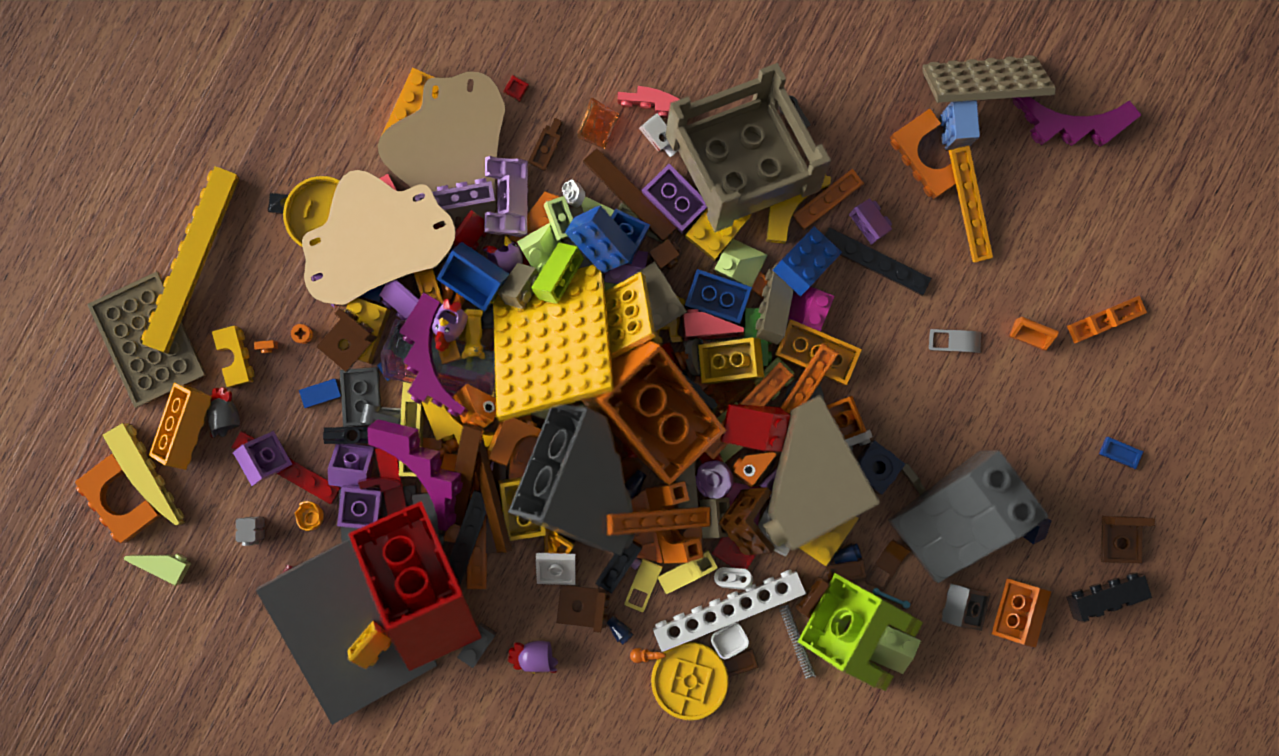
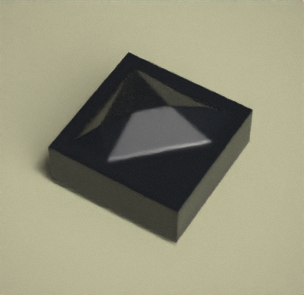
[268,193,288,214]

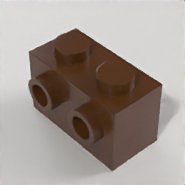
[649,239,680,272]

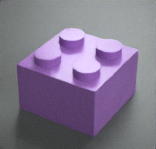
[337,485,383,528]

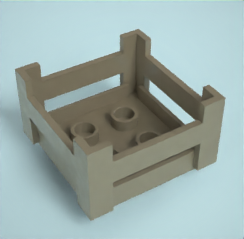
[665,63,831,232]

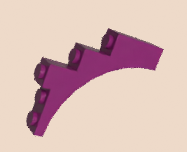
[1013,97,1141,147]
[399,292,468,417]
[368,419,463,531]

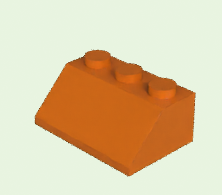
[991,578,1051,648]

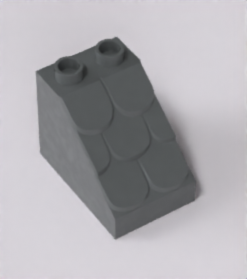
[508,405,635,555]
[888,451,1049,583]

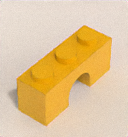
[212,326,255,388]

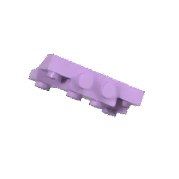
[485,156,528,237]

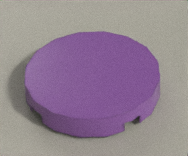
[696,460,733,499]

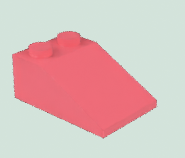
[682,309,744,341]

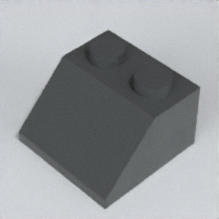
[942,584,991,631]

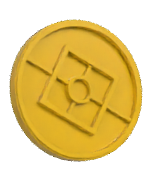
[651,642,729,720]

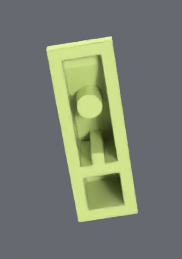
[123,554,191,585]

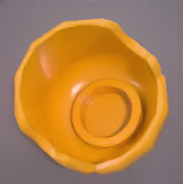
[295,501,324,532]

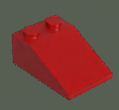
[720,404,790,452]

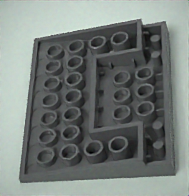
[256,538,437,725]

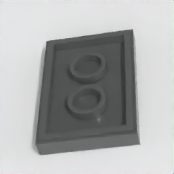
[340,367,381,427]

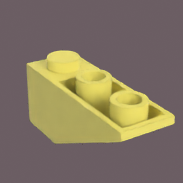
[657,550,718,594]

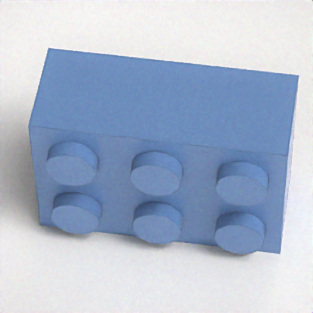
[940,100,980,150]

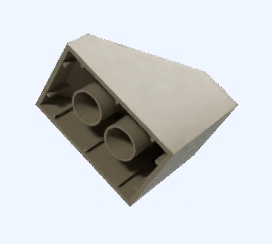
[763,396,879,550]

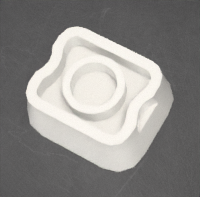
[711,623,749,659]

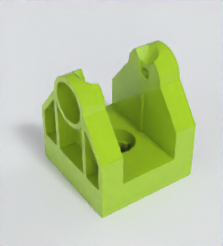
[797,573,923,691]

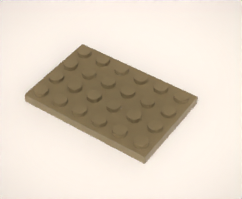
[923,55,1055,103]
[87,272,206,408]

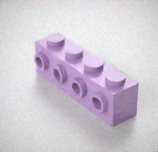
[414,178,495,210]

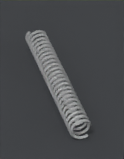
[779,605,816,679]

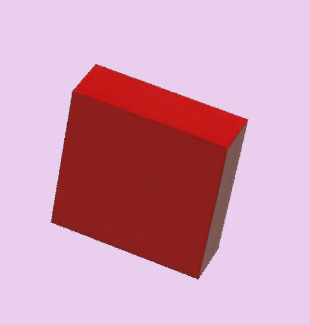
[503,75,529,102]

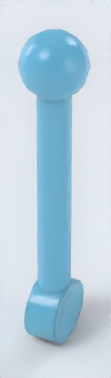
[872,588,910,609]

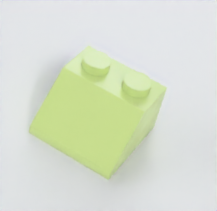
[517,223,562,274]
[870,626,921,674]

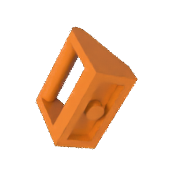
[1009,317,1059,351]

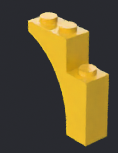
[766,174,831,244]
[422,398,495,450]

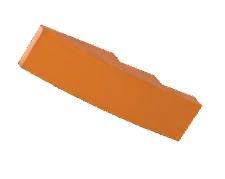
[1067,295,1147,344]

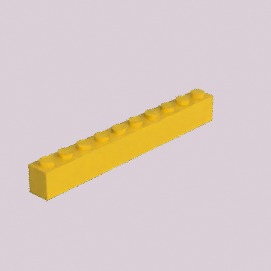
[141,166,240,354]

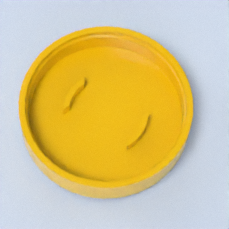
[283,176,340,247]

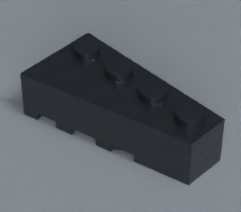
[1066,572,1152,623]

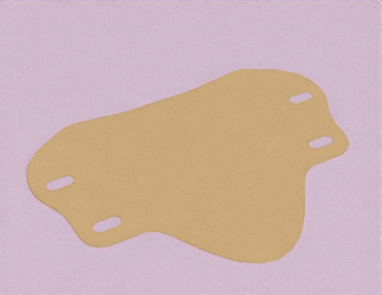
[378,72,505,231]
[302,170,455,305]

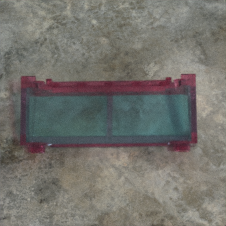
[380,319,496,398]

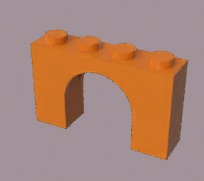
[890,109,956,200]
[487,416,541,466]
[75,454,162,543]
[645,481,704,564]

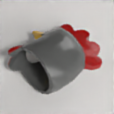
[207,387,240,438]

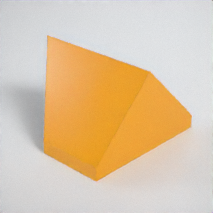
[544,528,575,554]

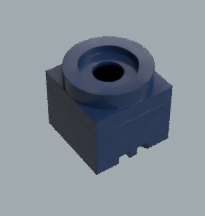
[856,440,905,495]

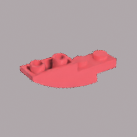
[617,86,680,118]

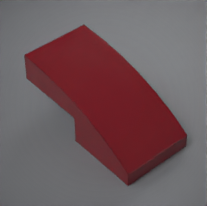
[358,477,400,492]

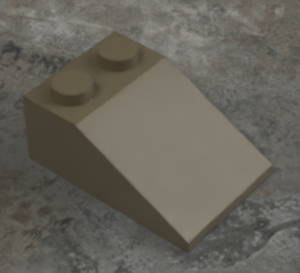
[626,261,686,332]

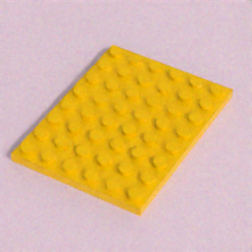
[493,264,614,421]

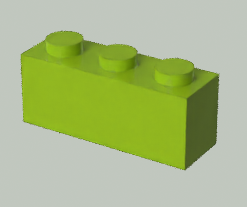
[532,242,584,304]

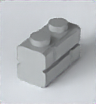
[236,517,265,546]

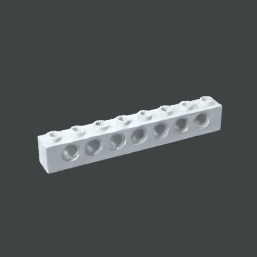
[653,569,806,652]

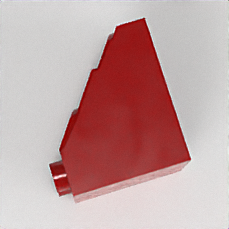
[348,501,482,671]

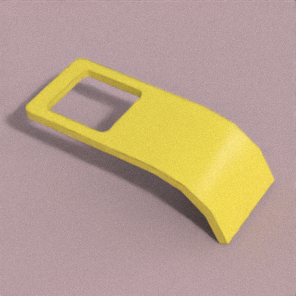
[624,559,662,612]

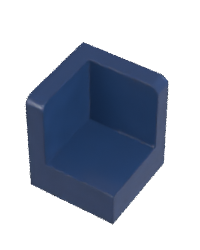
[1022,517,1052,545]

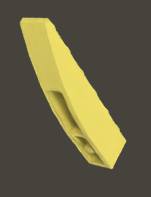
[399,364,423,476]
[103,423,185,525]

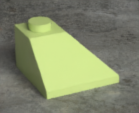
[715,239,768,287]

